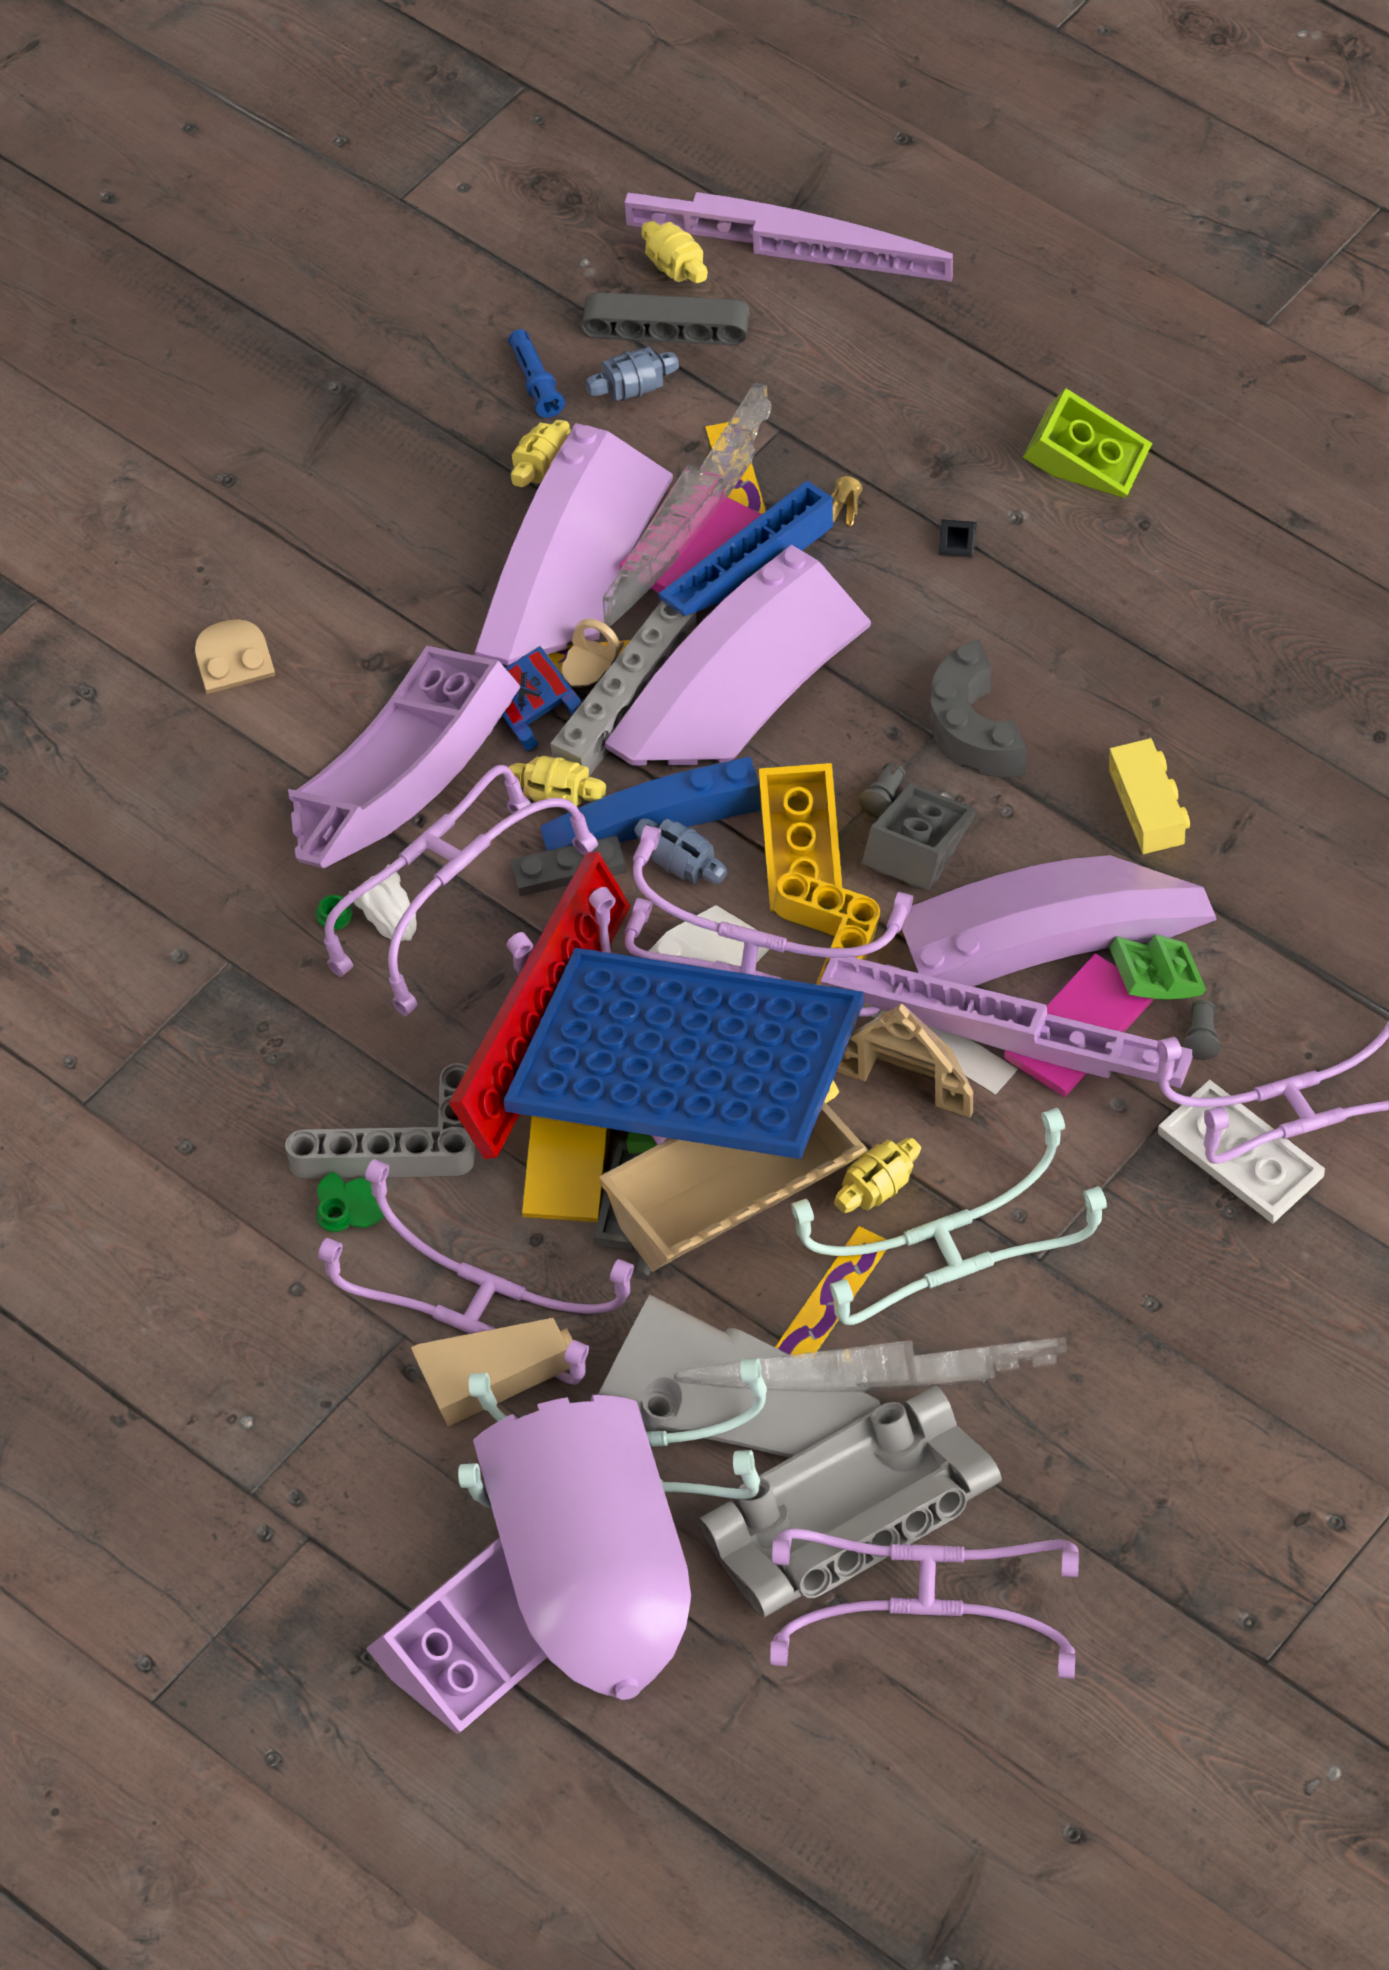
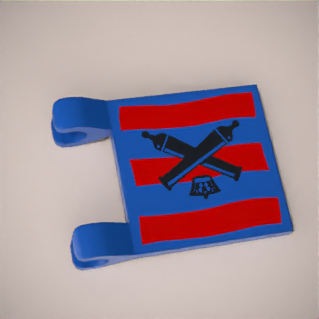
[502,646,582,751]

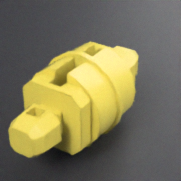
[641,221,708,283]
[511,420,570,487]
[509,756,606,807]
[834,1138,921,1213]

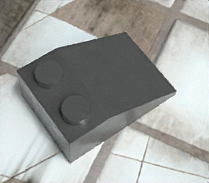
[861,783,977,891]

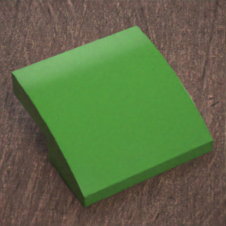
[1109,934,1206,999]

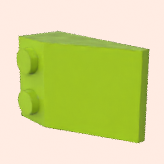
[1023,388,1152,498]

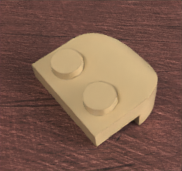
[195,619,275,695]

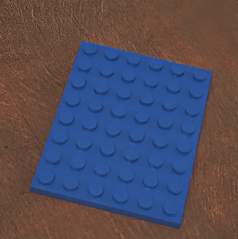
[504,948,864,1159]

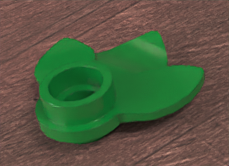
[316,1172,384,1232]

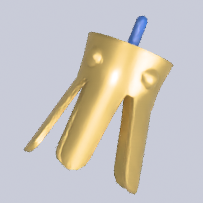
[831,476,862,527]

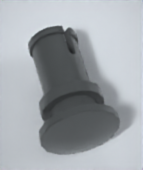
[859,762,906,818]
[1183,1000,1220,1060]

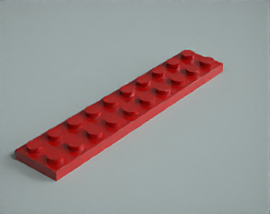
[449,851,631,1159]

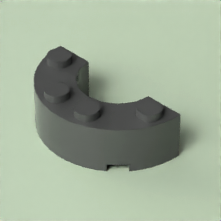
[930,639,1026,777]

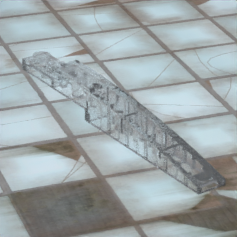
[603,382,771,626]
[674,1337,1068,1392]

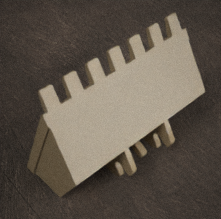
[599,1101,868,1272]

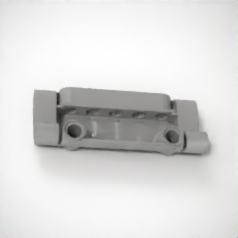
[698,1385,1002,1618]

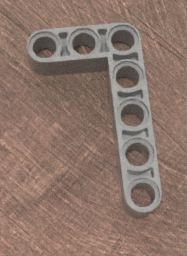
[285,1063,475,1179]

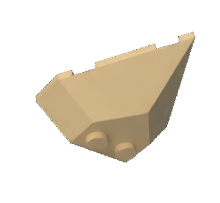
[836,1004,973,1118]

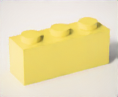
[1109,738,1190,854]

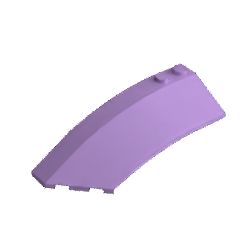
[475,423,673,666]
[604,545,871,765]
[288,646,521,868]
[902,855,1217,987]
[366,1537,547,1734]

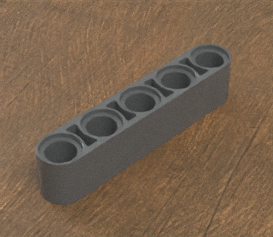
[581,292,750,345]

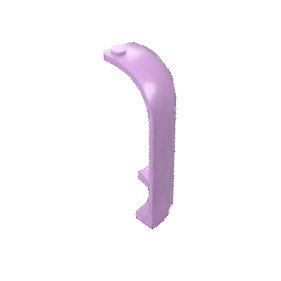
[473,1395,691,1700]

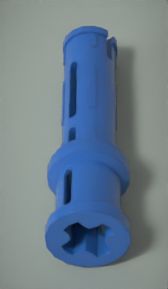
[508,329,565,418]

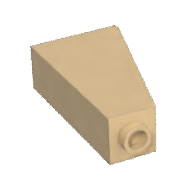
[411,1318,573,1427]

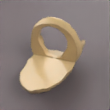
[562,619,624,687]

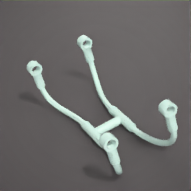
[791,1108,1107,1325]
[458,1358,767,1509]

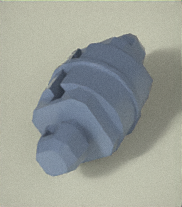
[585,347,679,402]
[634,818,727,884]

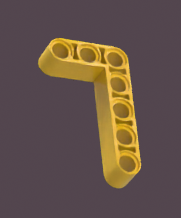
[773,872,880,985]

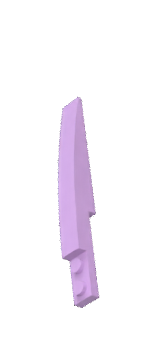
[625,192,953,282]
[820,957,1193,1088]

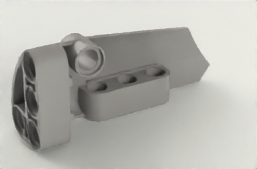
[598,1295,880,1458]

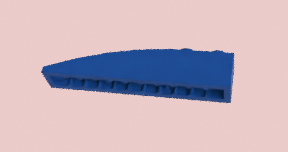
[658,480,833,616]
[540,756,761,851]

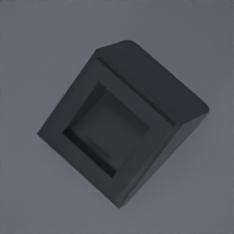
[939,519,977,557]

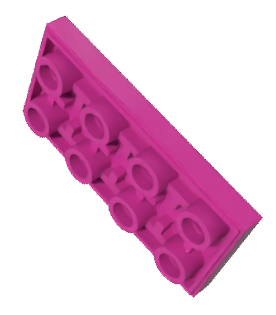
[620,487,762,593]
[1004,953,1154,1098]

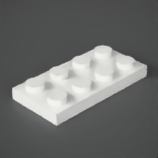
[1158,1080,1325,1224]

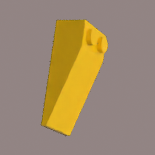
[759,763,842,912]
[522,1116,611,1222]

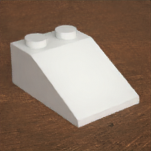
[649,905,769,966]

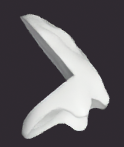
[349,864,417,941]

